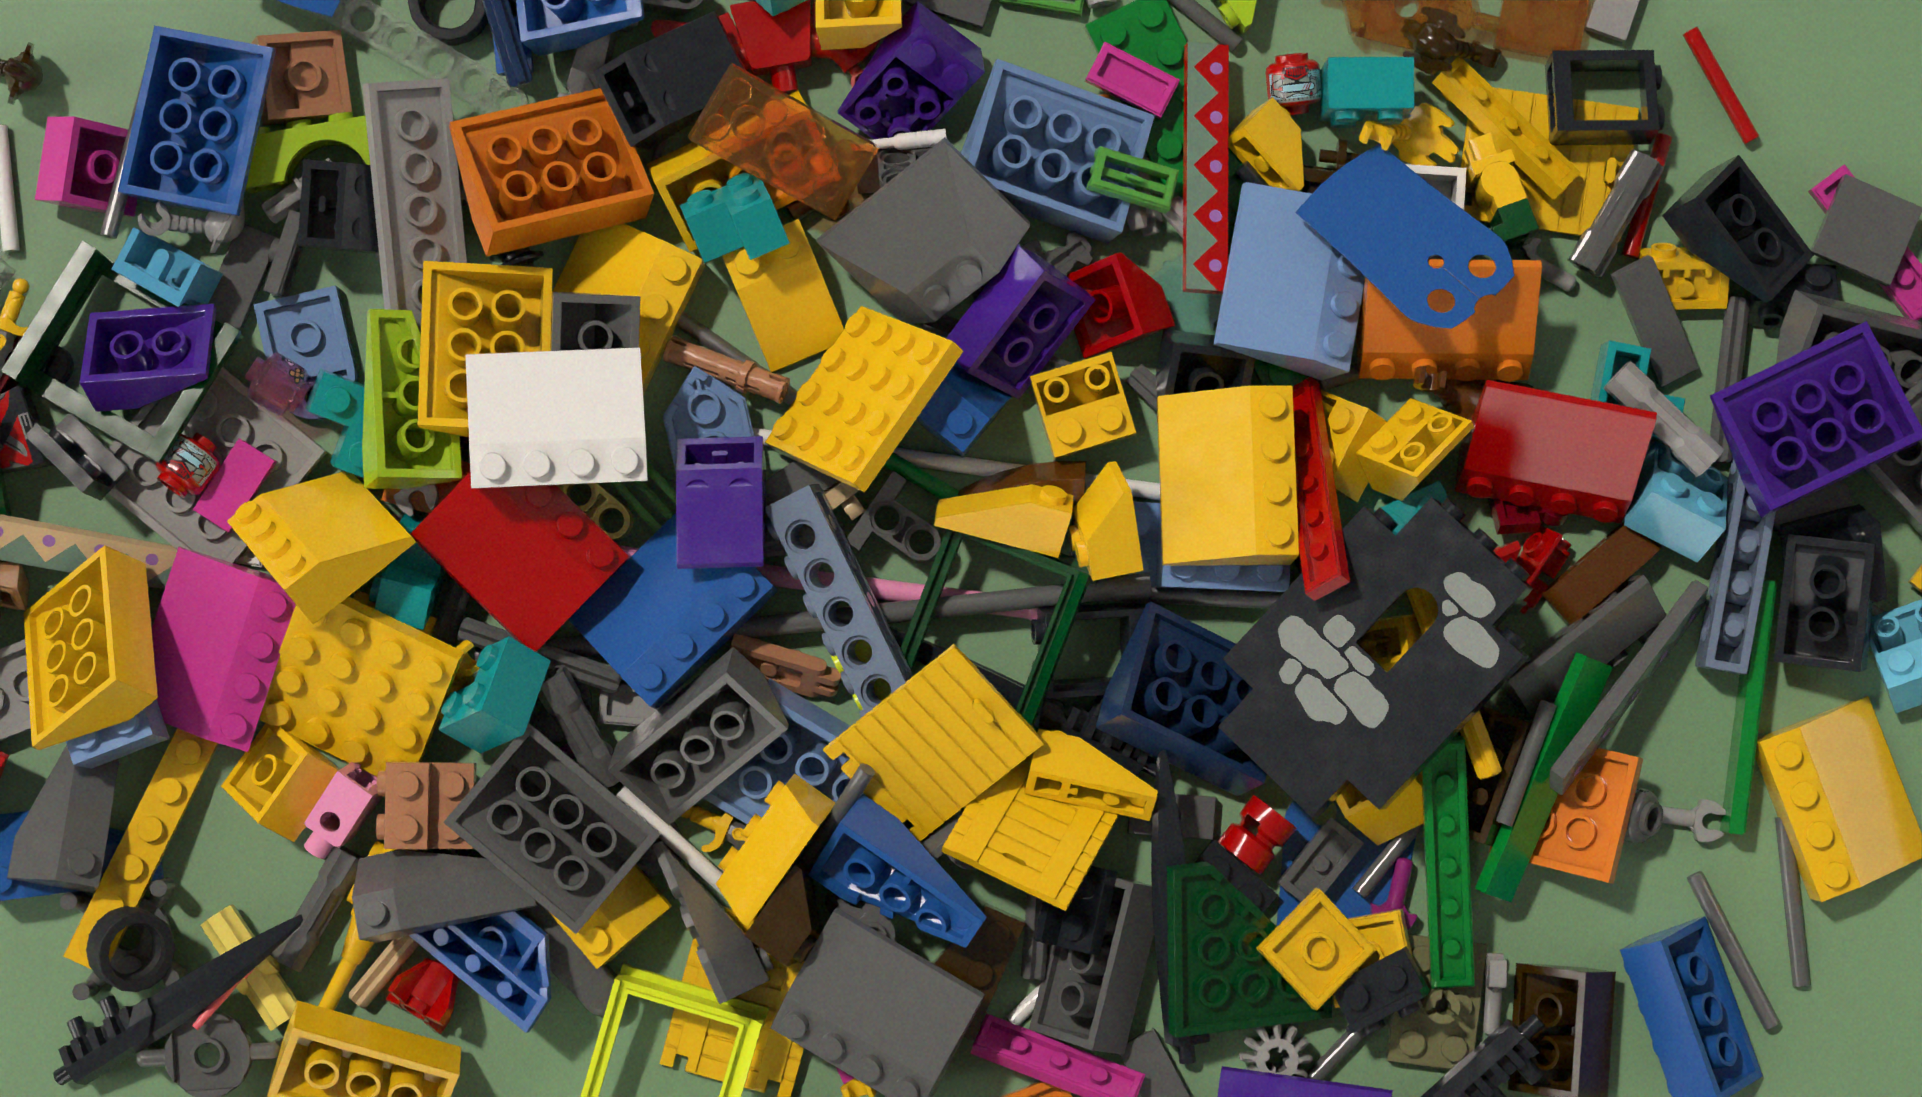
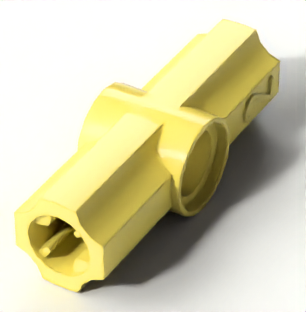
[200,904,297,1031]

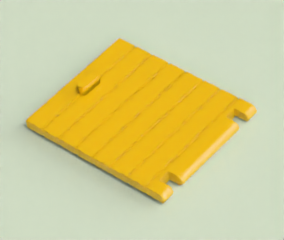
[1460,87,1639,242]
[823,644,1044,842]
[941,754,1119,911]
[659,906,821,1097]

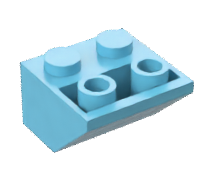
[1624,440,1728,563]
[1869,599,1922,714]

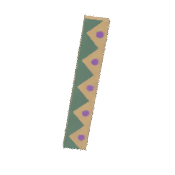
[0,514,177,590]

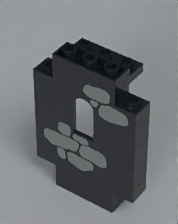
[1218,497,1533,817]

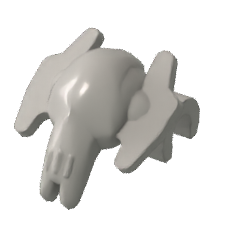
[138,198,245,253]

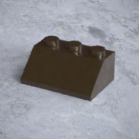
[1508,963,1616,1097]

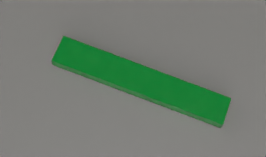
[1720,580,1777,835]
[1475,652,1613,902]
[1421,736,1475,989]

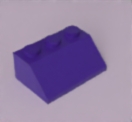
[946,244,1096,399]

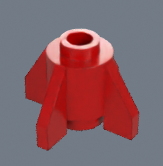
[385,958,461,1035]

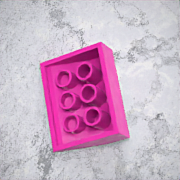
[152,546,296,752]

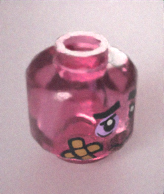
[244,352,311,416]

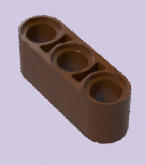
[1541,521,1662,626]

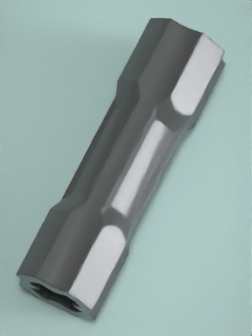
[1567,150,1665,278]
[538,665,619,788]
[270,846,363,973]

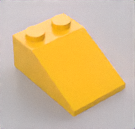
[722,219,845,373]

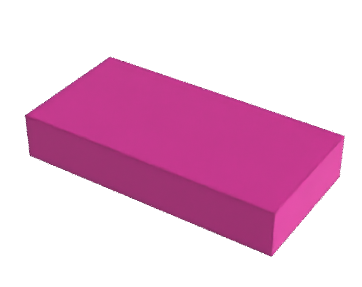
[1085,42,1180,119]
[193,438,277,533]

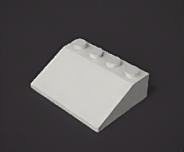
[466,347,647,488]

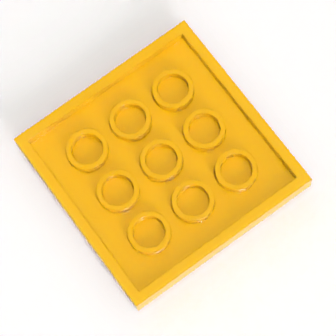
[765,306,963,493]
[259,597,465,776]

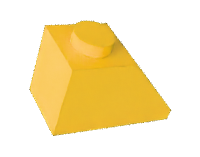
[1228,97,1304,191]

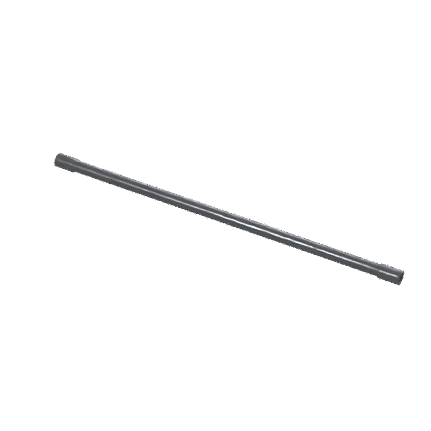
[475,573,1152,661]

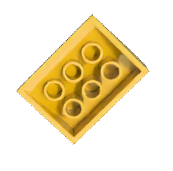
[551,224,706,395]
[417,261,553,437]
[1157,386,1299,566]
[227,471,416,625]
[23,545,158,750]
[1755,696,1922,902]

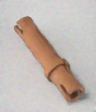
[663,336,790,404]

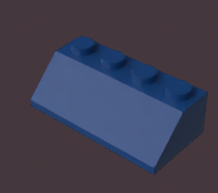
[1620,916,1763,1097]

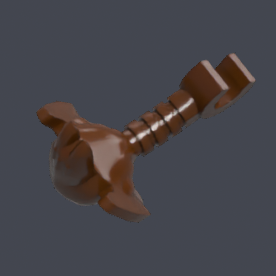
[1413,366,1494,420]

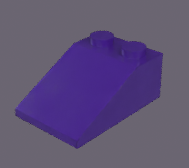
[80,304,217,412]

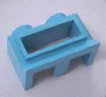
[111,227,223,307]

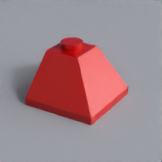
[1065,252,1175,359]

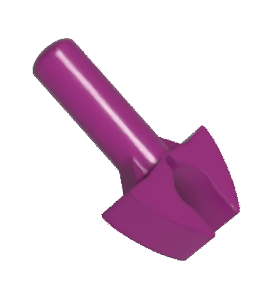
[1370,858,1417,931]

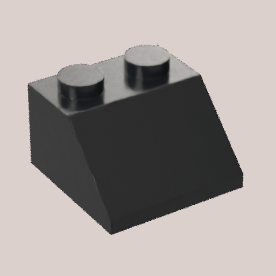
[1156,329,1255,422]

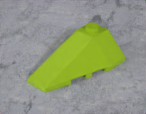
[362,309,462,489]

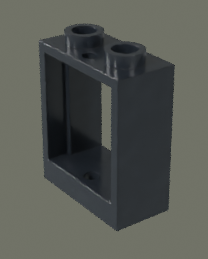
[1545,50,1665,145]
[1031,603,1144,698]

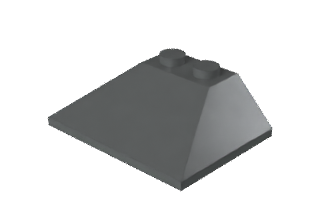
[817,138,1030,324]

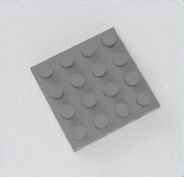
[108,366,327,564]

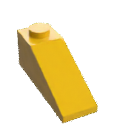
[934,484,1073,558]
[1024,728,1158,821]

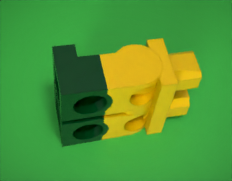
[1464,132,1539,251]

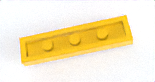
[1432,57,1581,200]

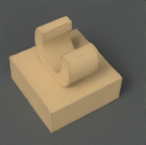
[824,481,866,521]

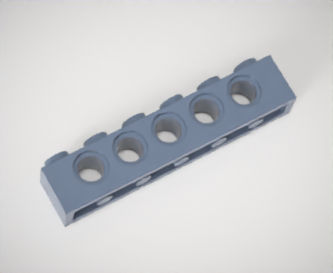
[1695,456,1776,674]
[765,484,913,717]

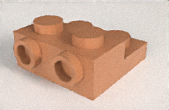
[251,30,352,126]
[376,762,477,849]

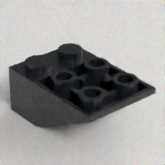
[593,11,754,149]
[298,159,379,254]

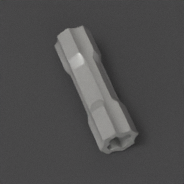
[1603,361,1724,477]

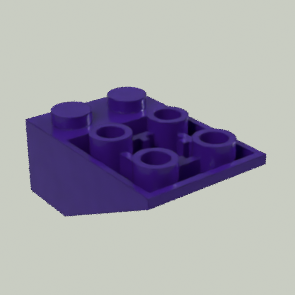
[838,1,985,139]
[676,436,767,569]

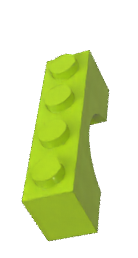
[245,112,370,194]

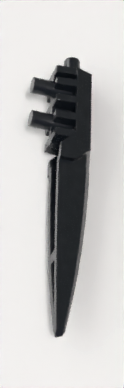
[889,626,1157,777]
[1151,750,1210,1064]
[53,914,303,1086]
[1421,1013,1545,1097]

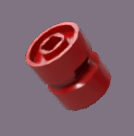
[1217,795,1297,875]

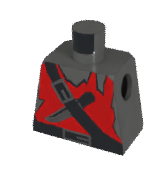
[0,386,54,474]

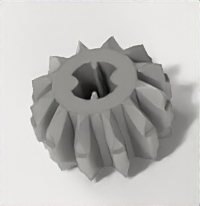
[1239,1024,1312,1078]

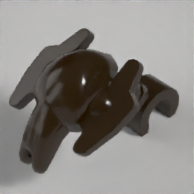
[1400,6,1502,75]
[0,42,43,105]

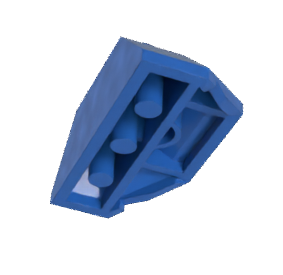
[409,911,552,1033]

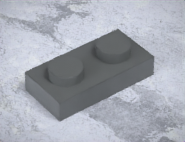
[1277,816,1364,902]

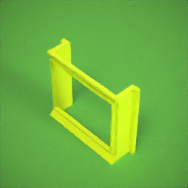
[580,963,770,1097]

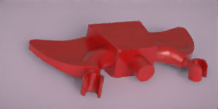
[651,0,882,127]

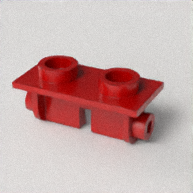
[1516,526,1571,615]

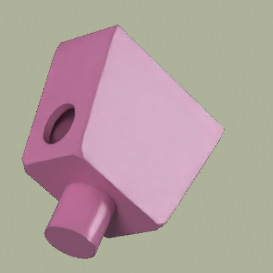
[304,762,383,859]

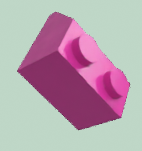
[35,116,137,217]

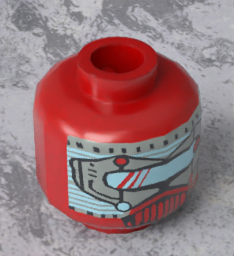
[1265,53,1322,115]
[155,433,220,498]

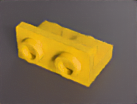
[1639,243,1730,310]

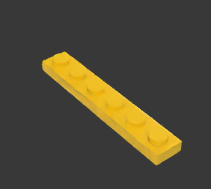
[63,728,219,970]

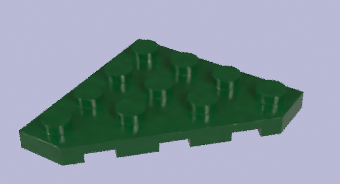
[1167,862,1332,1038]

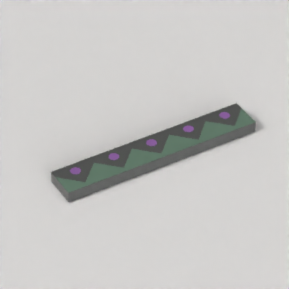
[1549,579,1708,795]

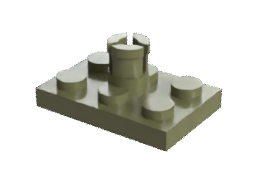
[1385,934,1488,1069]

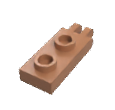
[730,634,841,697]

